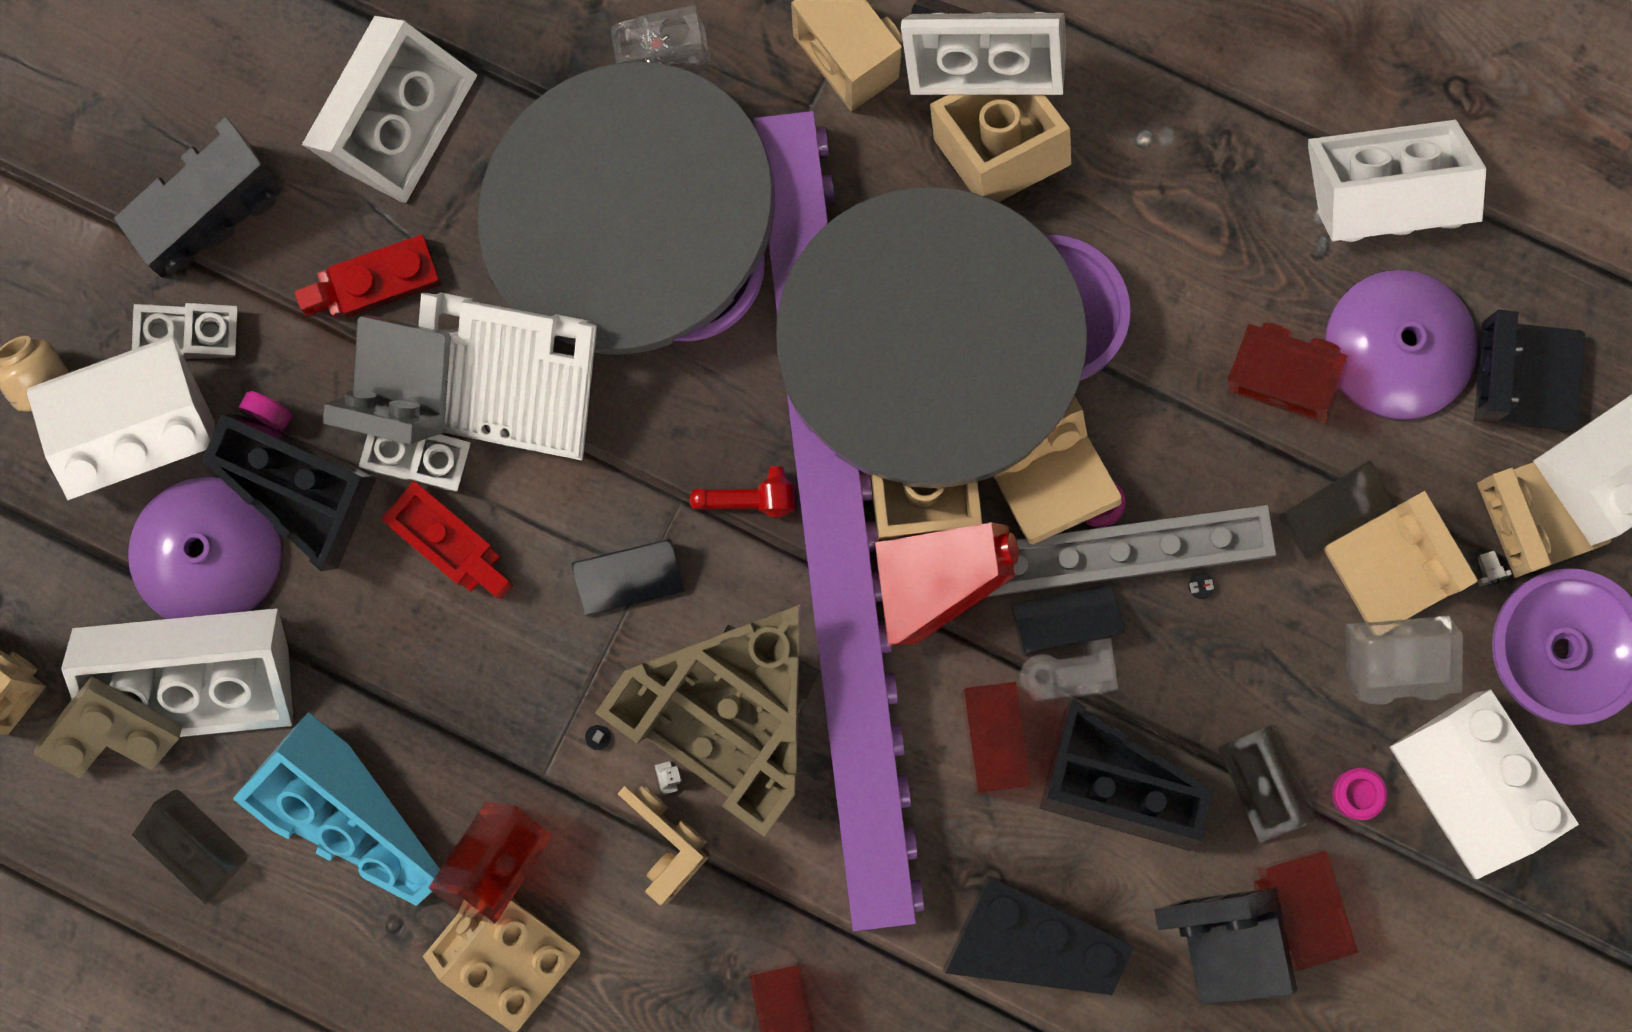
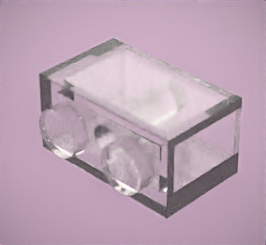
[1346,616,1463,705]

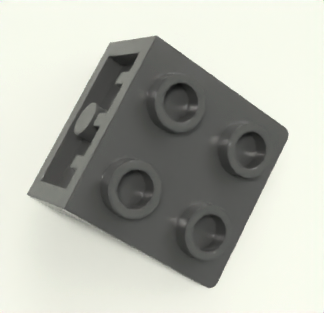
[323,315,451,444]

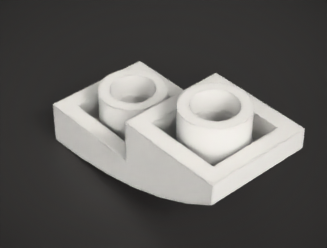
[132,303,237,359]
[358,434,471,492]

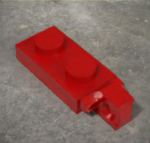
[294,234,442,318]
[381,481,513,600]

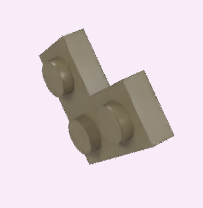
[33,676,183,778]

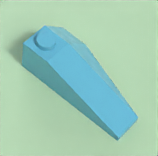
[233,712,445,906]

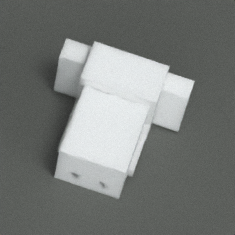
[1477,551,1512,587]
[654,761,681,795]

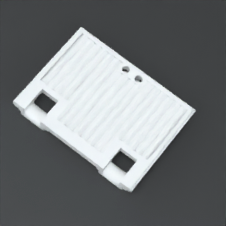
[419,293,597,460]

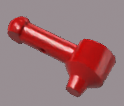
[689,466,796,518]

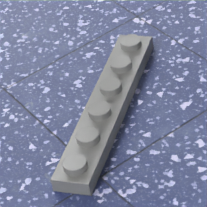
[986,505,1276,597]

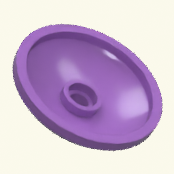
[1045,235,1130,380]
[1324,270,1478,420]
[128,477,283,619]
[1492,569,1632,725]

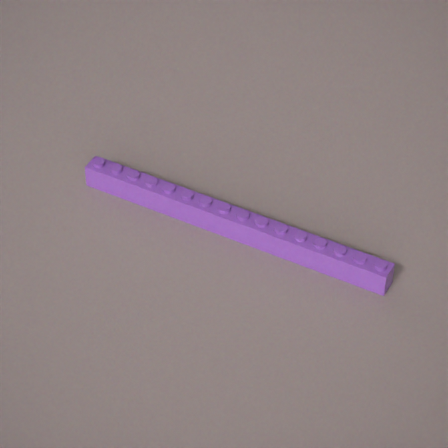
[753,111,924,931]

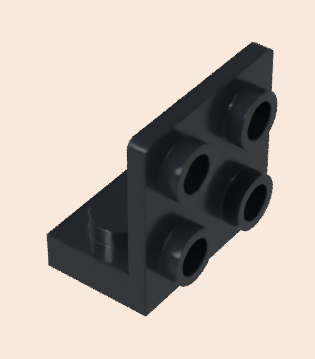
[1474,309,1585,431]
[1154,887,1297,1004]

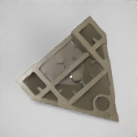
[595,604,801,837]

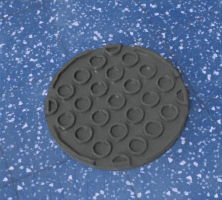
[477,62,775,355]
[776,187,1087,488]

